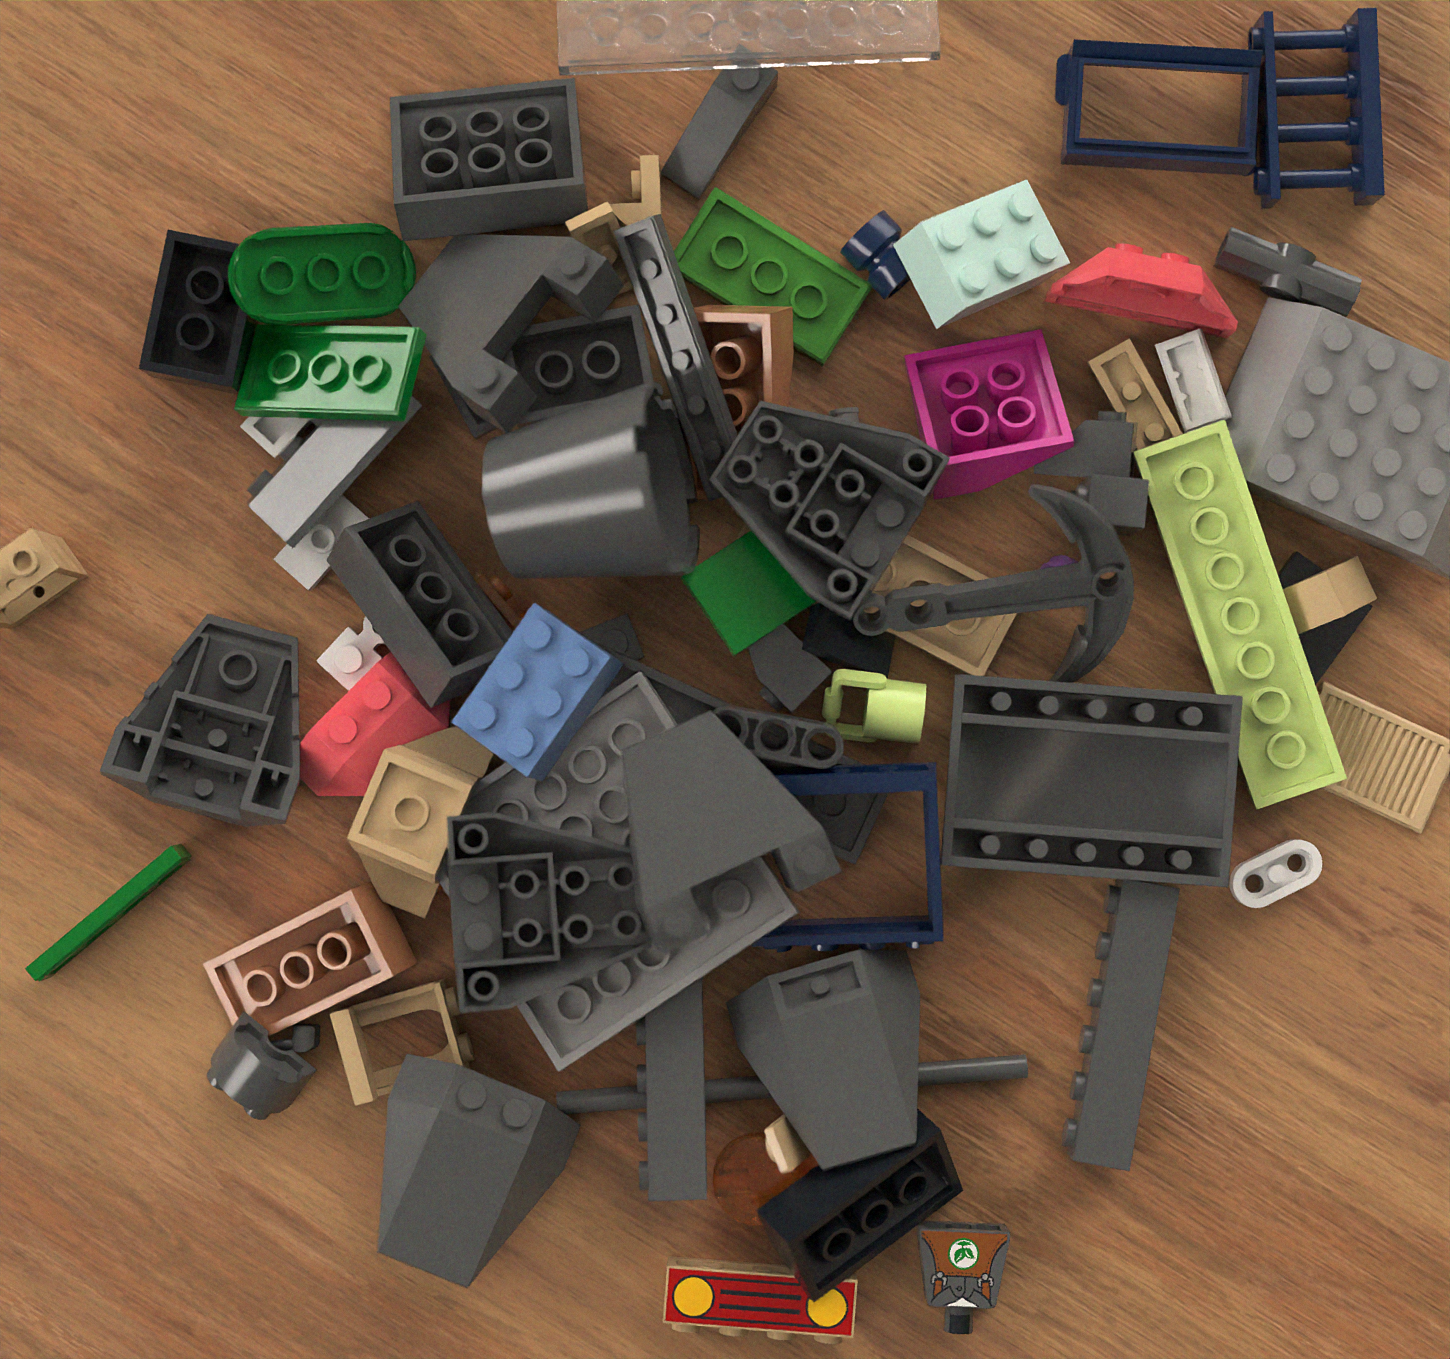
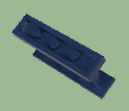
[1247,8,1385,209]

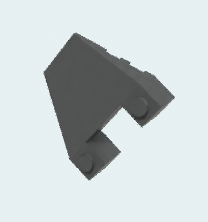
[399,234,624,433]
[621,711,842,954]

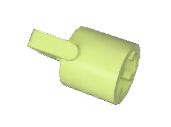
[822,669,926,744]

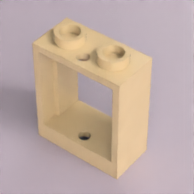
[0,528,89,629]

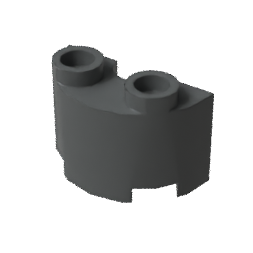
[207,1011,317,1120]

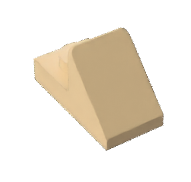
[610,155,662,228]
[565,201,633,296]

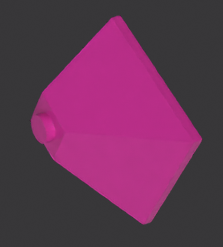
[904,329,1074,500]

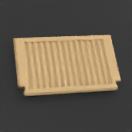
[1318,682,1450,834]

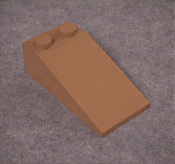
[687,305,794,501]
[203,881,418,1036]

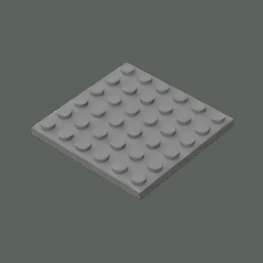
[437,671,800,1072]

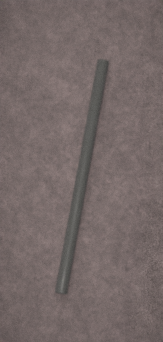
[556,1054,1028,1115]

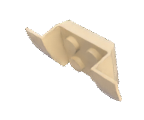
[347,726,494,919]

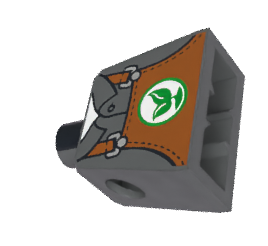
[916,1220,1010,1334]

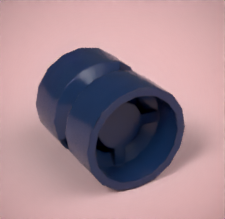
[840,210,911,300]

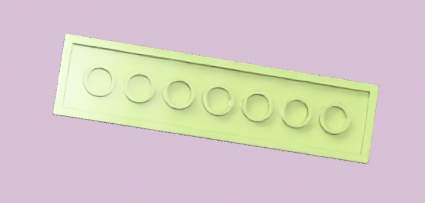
[1133,420,1347,810]

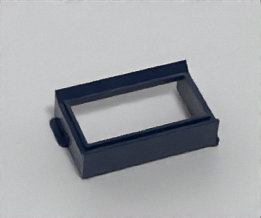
[1055,39,1263,176]

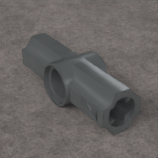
[1214,227,1362,317]

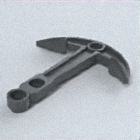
[853,484,1134,683]

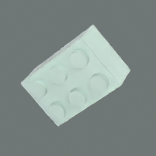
[893,179,1070,329]

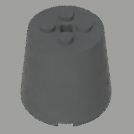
[482,382,700,579]

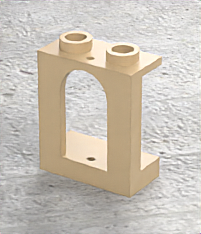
[330,978,475,1106]

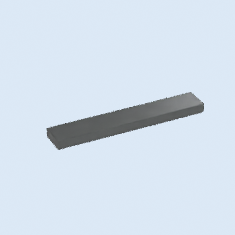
[613,214,738,502]

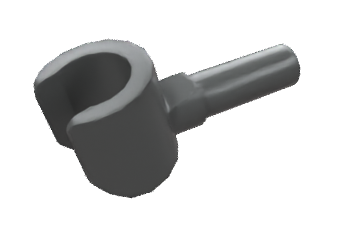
[270,1023,320,1052]

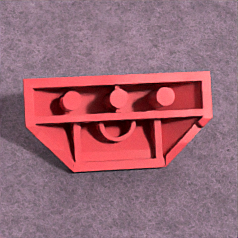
[1045,243,1238,339]
[300,652,450,796]

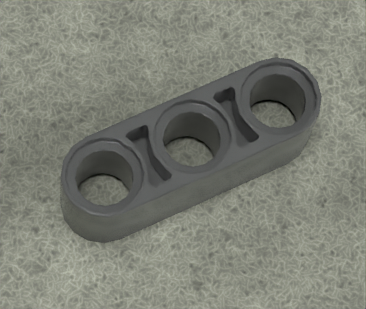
[713,705,844,768]

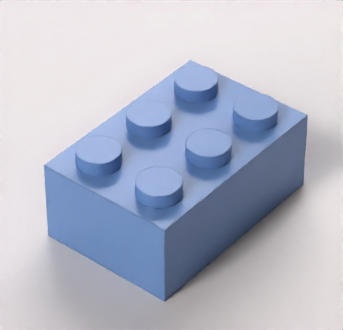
[452,603,624,782]

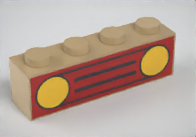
[663,1256,858,1344]

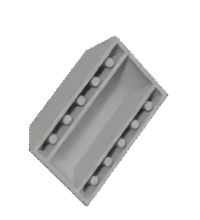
[1225,297,1450,579]

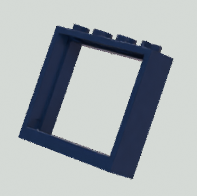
[752,762,944,953]

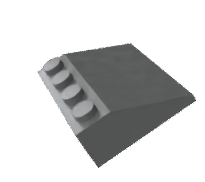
[390,78,588,241]

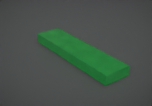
[25,844,191,981]

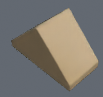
[1283,556,1377,634]

